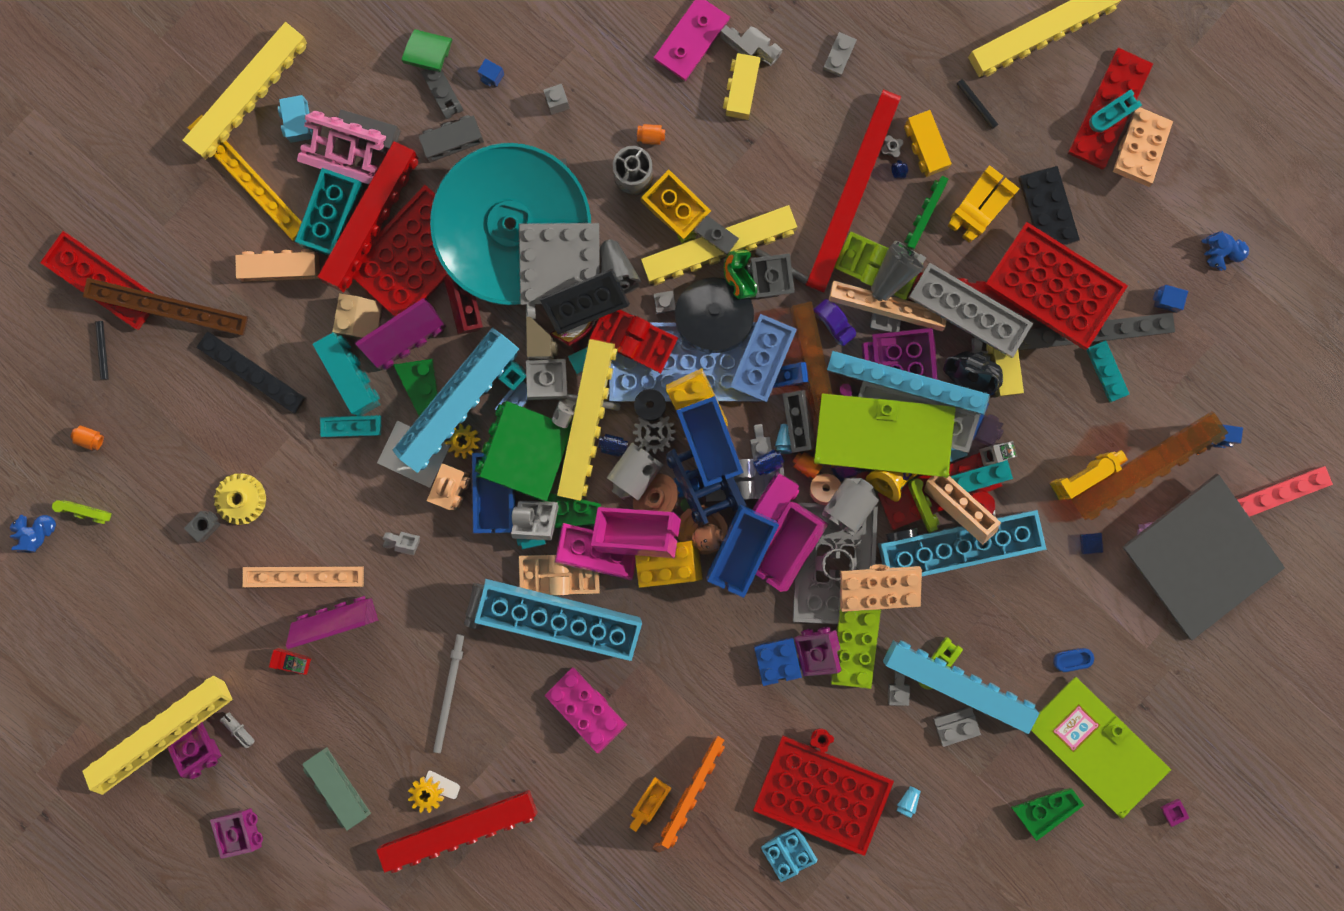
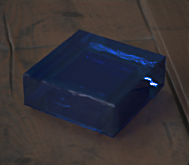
[1080,533,1103,554]

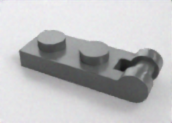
[421,69,464,119]

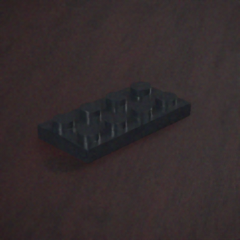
[1018,166,1080,245]
[540,268,630,335]

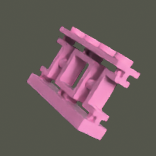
[297,111,386,184]

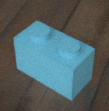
[278,95,313,143]

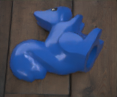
[1201,231,1249,271]
[10,515,56,553]

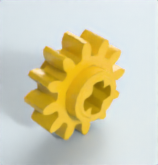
[445,424,481,459]
[408,776,444,813]

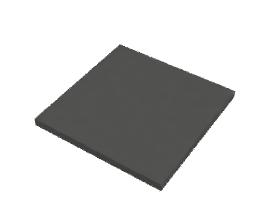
[1122,474,1285,641]

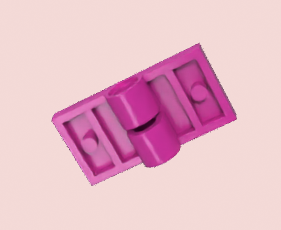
[544,667,627,754]

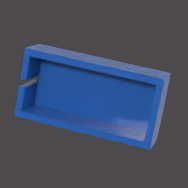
[676,396,744,487]
[472,453,516,533]
[706,504,779,598]

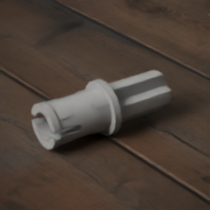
[220,712,255,749]

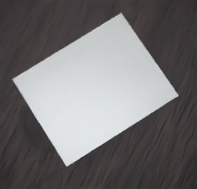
[377,421,450,488]

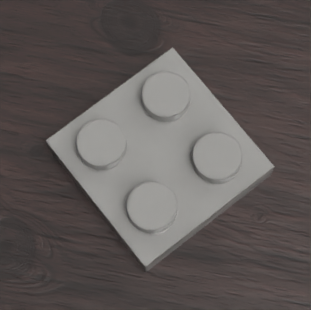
[526,359,567,400]

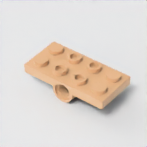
[1113,108,1173,187]
[519,555,600,595]
[840,564,922,612]

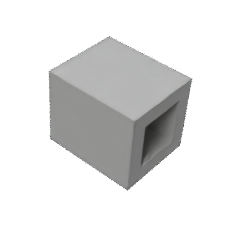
[543,84,570,115]

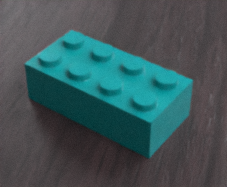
[295,168,364,256]
[312,332,380,416]

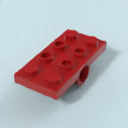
[590,310,678,374]

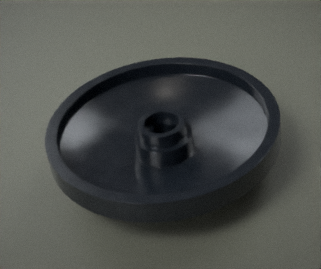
[675,277,754,353]

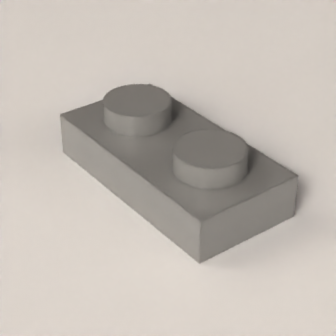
[823,32,857,77]

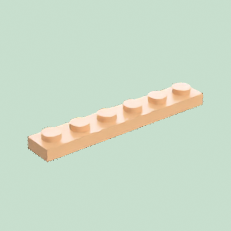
[829,281,946,332]
[243,566,364,587]

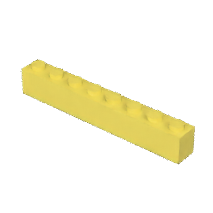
[968,0,1121,77]
[183,22,307,160]
[641,205,797,285]
[557,339,617,501]
[83,676,233,795]

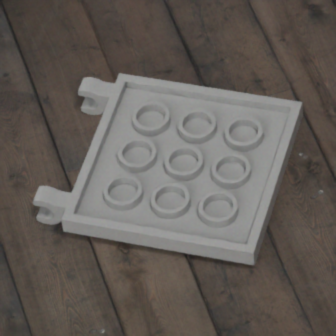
[519,223,599,319]

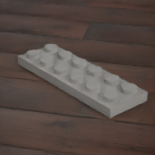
[909,263,1033,358]
[858,381,980,453]

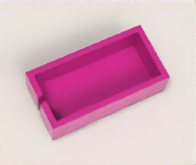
[755,502,829,592]
[591,507,681,558]

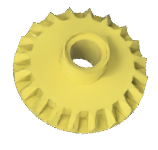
[214,473,266,525]

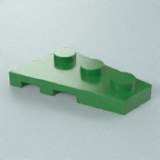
[394,359,438,416]
[546,493,601,529]
[1011,788,1084,841]

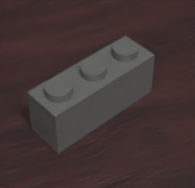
[338,109,401,154]
[419,115,484,162]
[783,390,816,452]

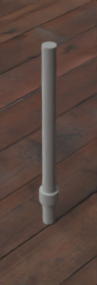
[433,634,465,753]

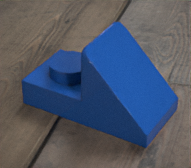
[773,362,808,388]

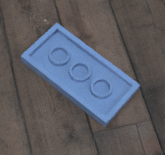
[730,314,797,402]

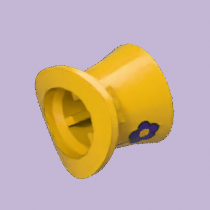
[866,470,917,502]

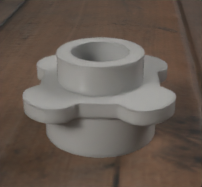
[881,135,903,158]

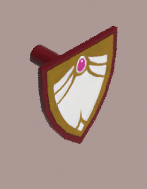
[550,320,595,353]

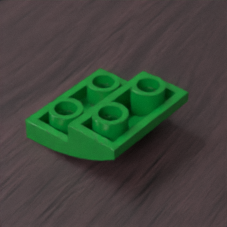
[402,29,452,72]

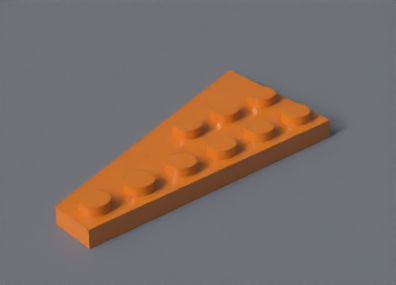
[652,736,725,852]

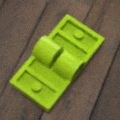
[834,231,923,300]
[831,609,881,689]

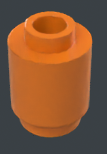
[637,124,665,145]
[70,425,104,450]
[792,451,823,479]

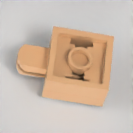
[427,464,471,510]

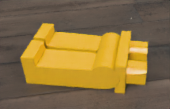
[948,165,1020,243]
[1049,450,1128,500]

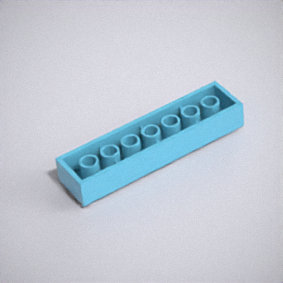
[392,328,519,473]
[878,510,1047,576]
[475,579,642,661]

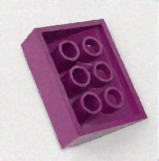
[356,298,446,370]
[872,328,938,380]
[286,596,379,649]

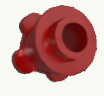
[810,728,834,753]

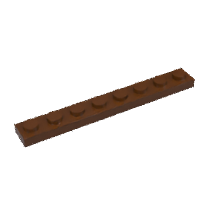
[83,278,248,336]

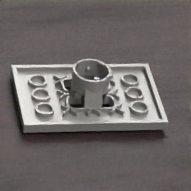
[793,503,878,624]

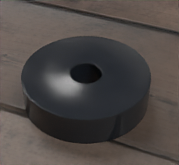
[634,389,666,422]
[886,527,919,542]

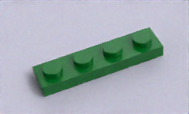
[904,176,949,250]

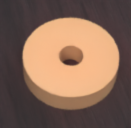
[810,474,841,506]

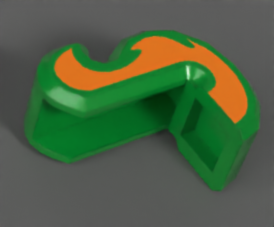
[724,250,758,299]

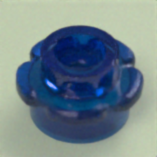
[891,160,908,179]

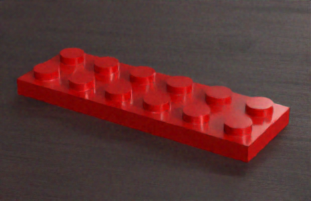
[1068,47,1153,170]
[40,231,155,330]
[877,451,1002,530]

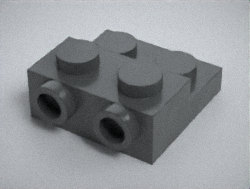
[745,253,795,299]

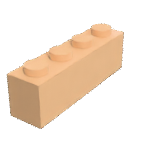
[235,249,320,282]
[924,476,1001,545]

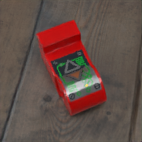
[269,648,311,675]

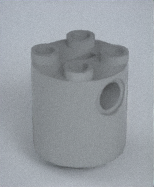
[613,146,653,195]
[607,443,663,500]
[821,478,879,536]

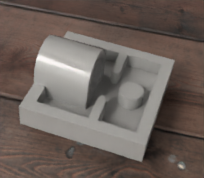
[511,501,559,540]

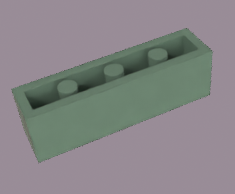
[302,747,371,831]

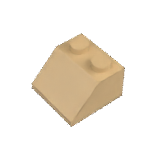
[332,293,383,339]

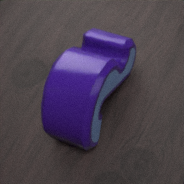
[813,299,856,346]

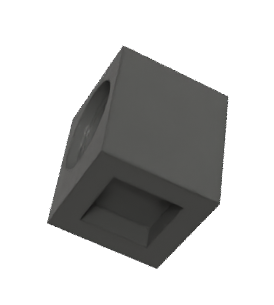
[184,511,221,542]

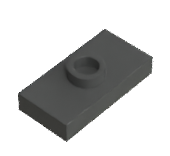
[695,215,739,255]

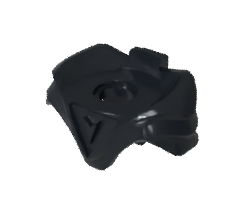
[943,351,1003,395]

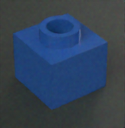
[477,58,504,87]

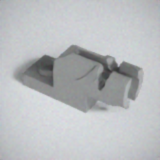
[720,25,783,66]

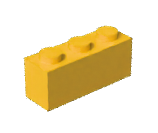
[904,110,952,177]

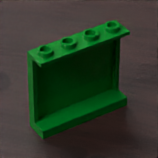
[475,401,571,502]

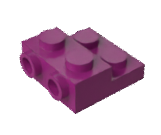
[794,627,841,676]
[167,722,222,779]
[210,808,263,859]

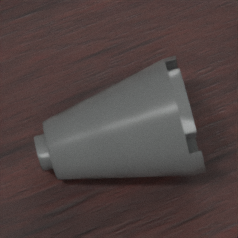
[600,239,641,294]
[871,244,924,301]

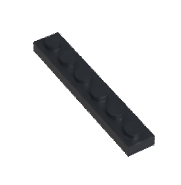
[196,331,306,414]

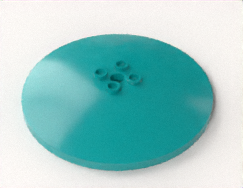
[430,143,591,305]

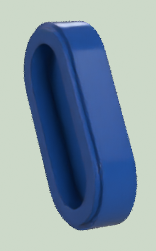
[1053,648,1094,672]

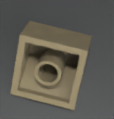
[526,317,558,360]

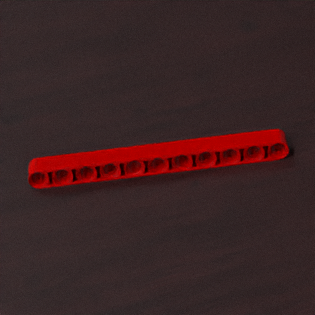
[806,89,901,293]

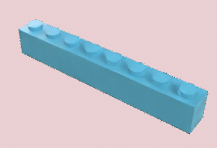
[827,351,990,415]
[883,640,1040,734]

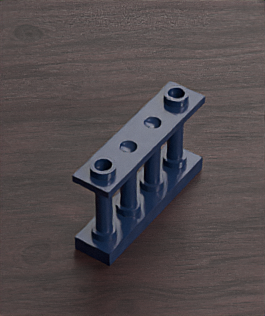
[666,449,746,527]

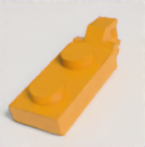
[629,777,671,832]

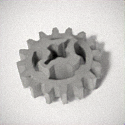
[633,416,676,454]

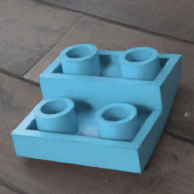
[761,827,818,882]

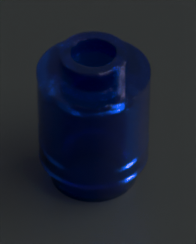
[598,433,628,457]
[753,449,784,476]

